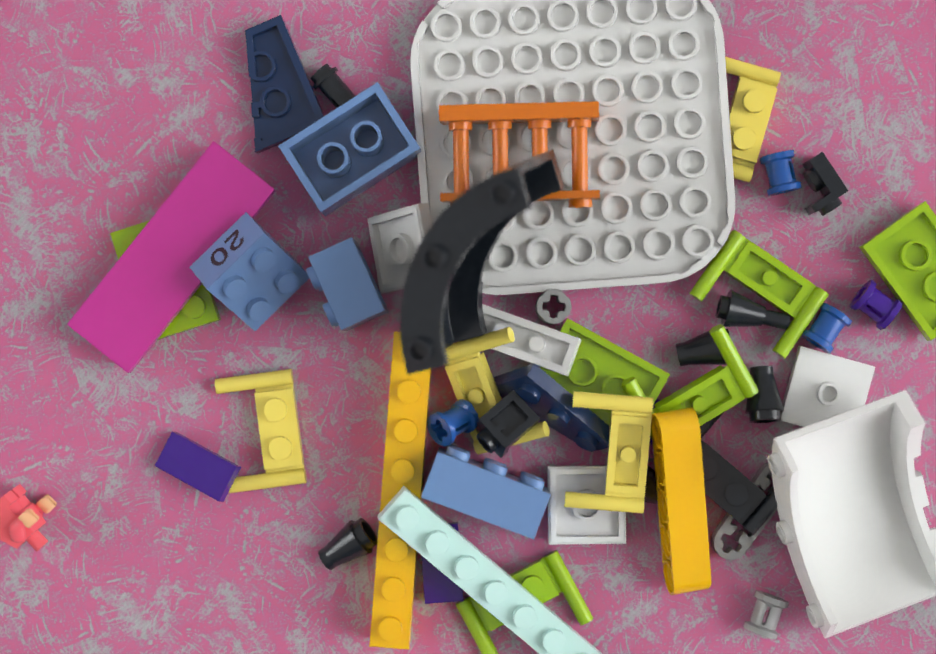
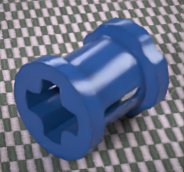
[760,150,802,196]
[801,303,852,354]
[427,399,479,447]

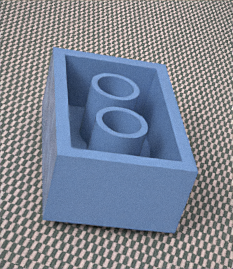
[278,82,421,216]
[421,444,551,539]

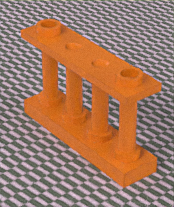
[439,101,600,208]

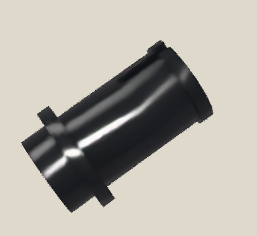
[310,63,357,108]

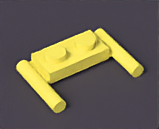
[725,56,781,183]
[445,327,550,455]
[215,369,307,493]
[564,391,653,514]

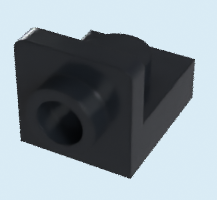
[802,152,848,216]
[475,390,540,458]

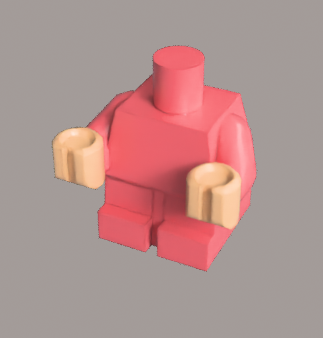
[0,484,57,552]

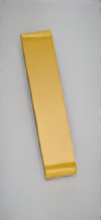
[651,407,711,595]

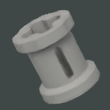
[535,289,571,325]
[743,590,789,640]

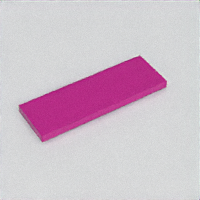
[67,141,276,373]

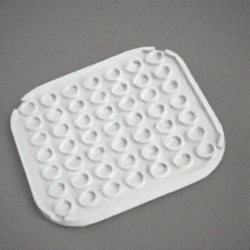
[410,0,735,295]

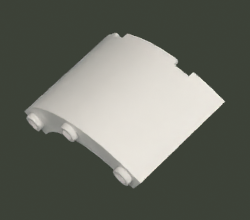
[767,390,936,638]

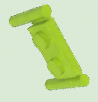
[689,230,829,359]
[621,324,759,438]
[455,550,594,654]

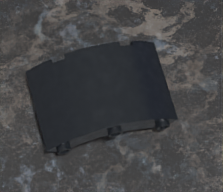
[400,149,565,374]

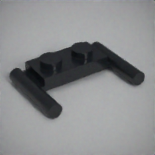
[700,412,777,535]

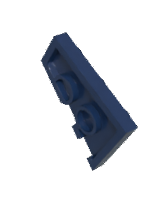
[245,15,325,154]
[494,363,610,452]

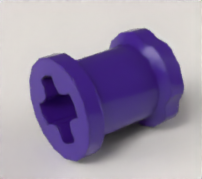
[849,280,903,330]

